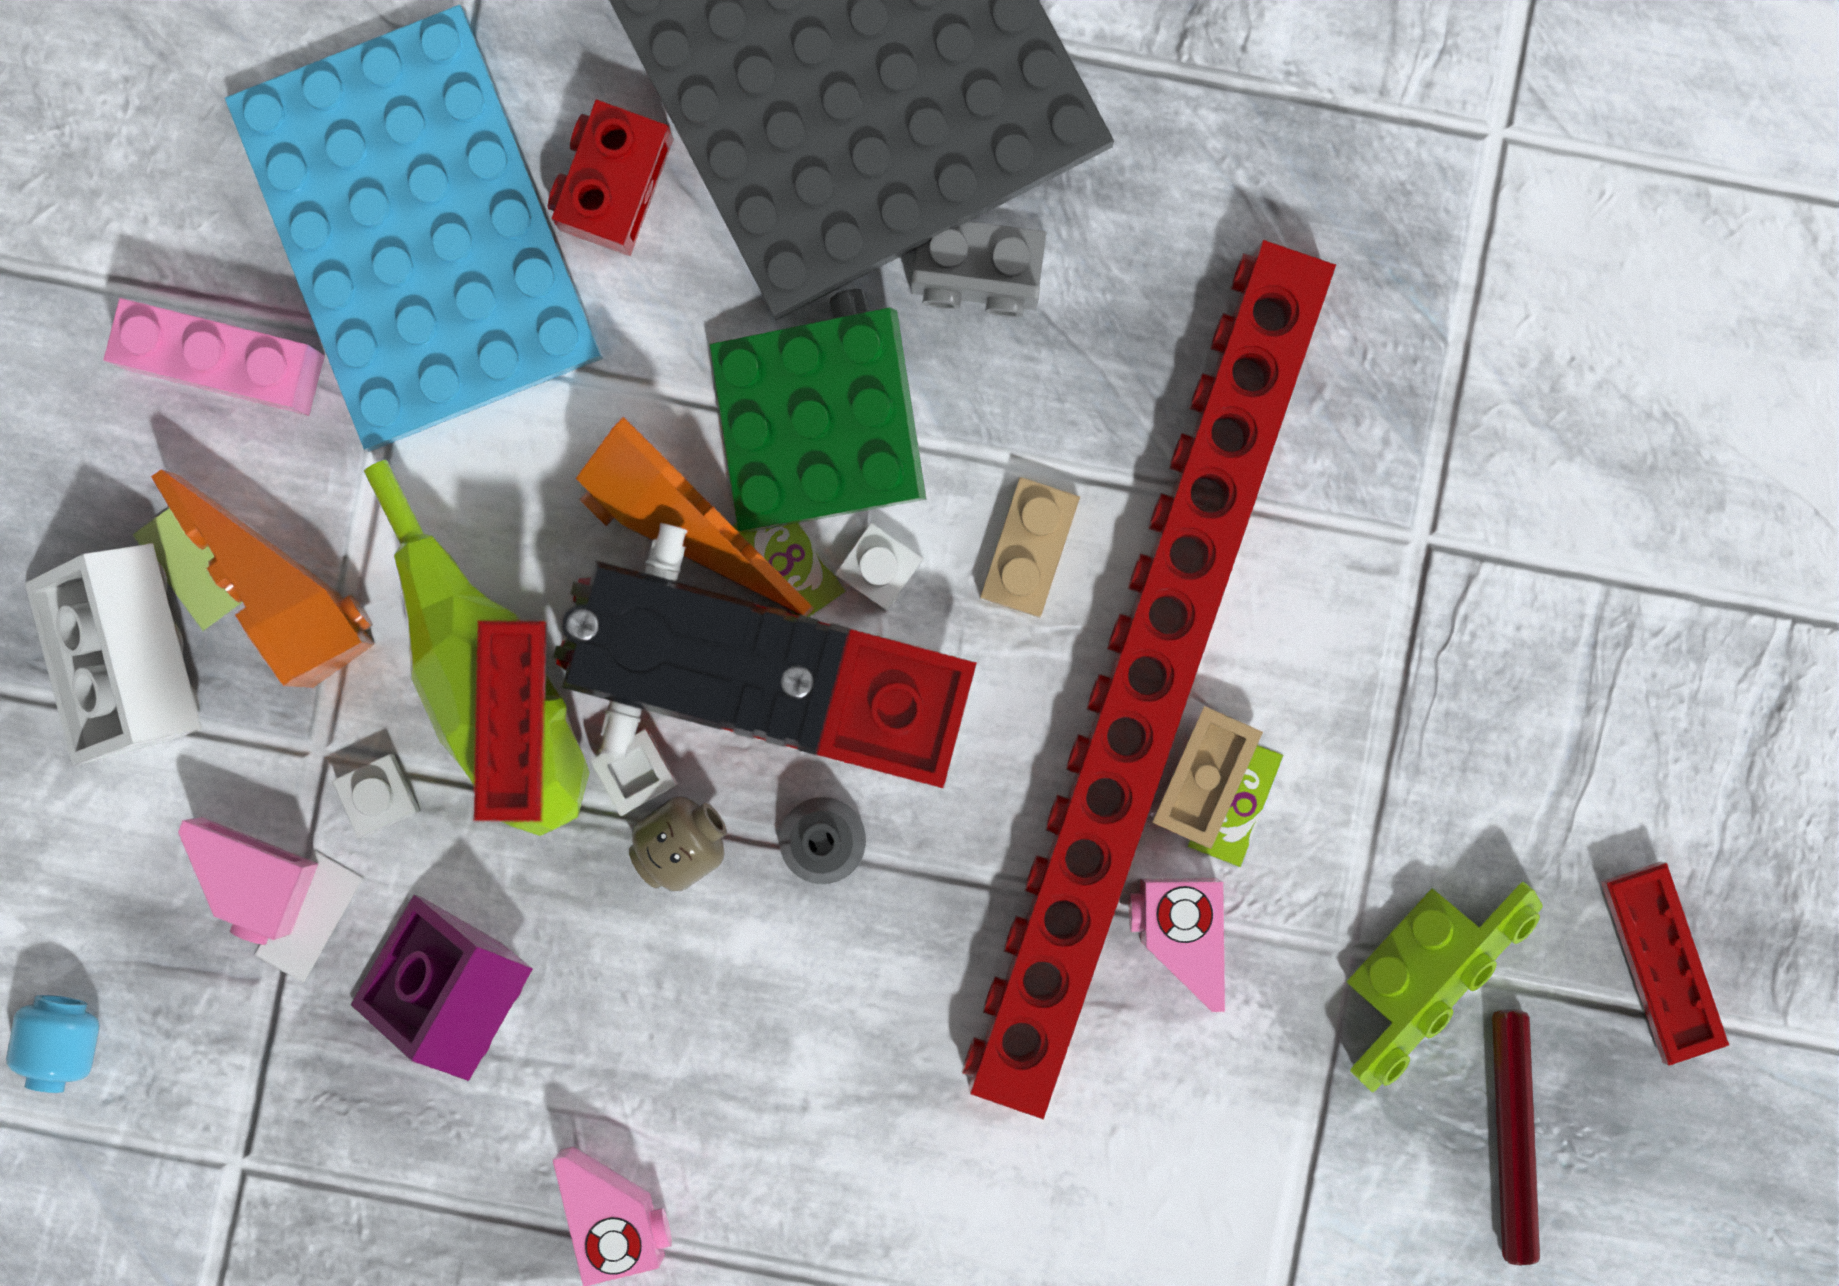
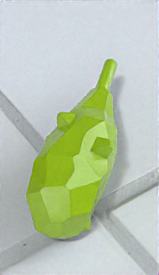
[364,460,590,836]

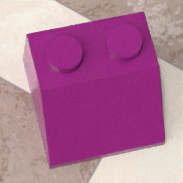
[350,894,533,1081]

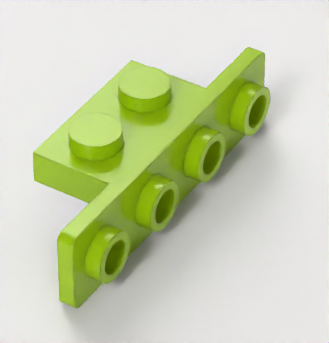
[1346,882,1543,1092]

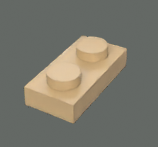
[980,477,1080,618]
[1152,706,1263,849]

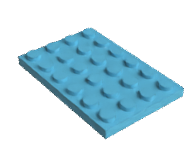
[225,5,603,452]

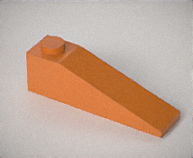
[576,417,814,616]
[151,469,375,688]

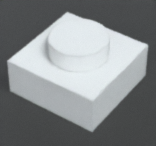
[835,523,923,612]
[589,729,679,816]
[331,754,420,839]

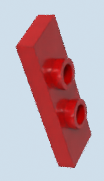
[473,620,547,822]
[1601,862,1729,1066]

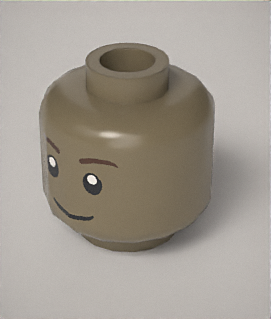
[629,796,727,891]

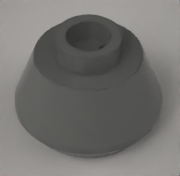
[779,797,866,884]

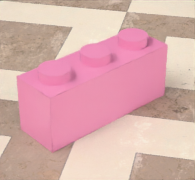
[103,298,325,416]

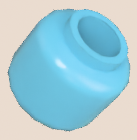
[6,995,100,1093]

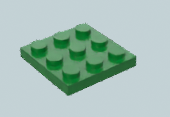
[710,307,927,533]

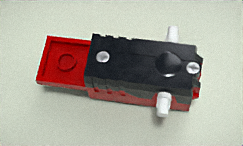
[553,523,977,789]

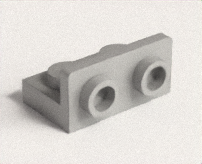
[911,221,1047,317]

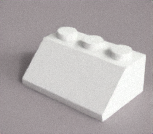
[25,543,202,766]

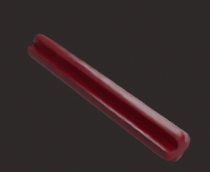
[1492,1009,1540,1266]

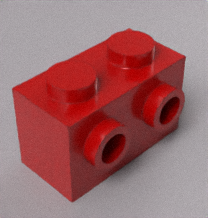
[548,99,674,257]

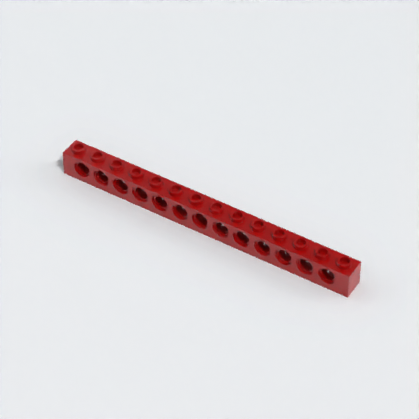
[962,240,1336,1120]

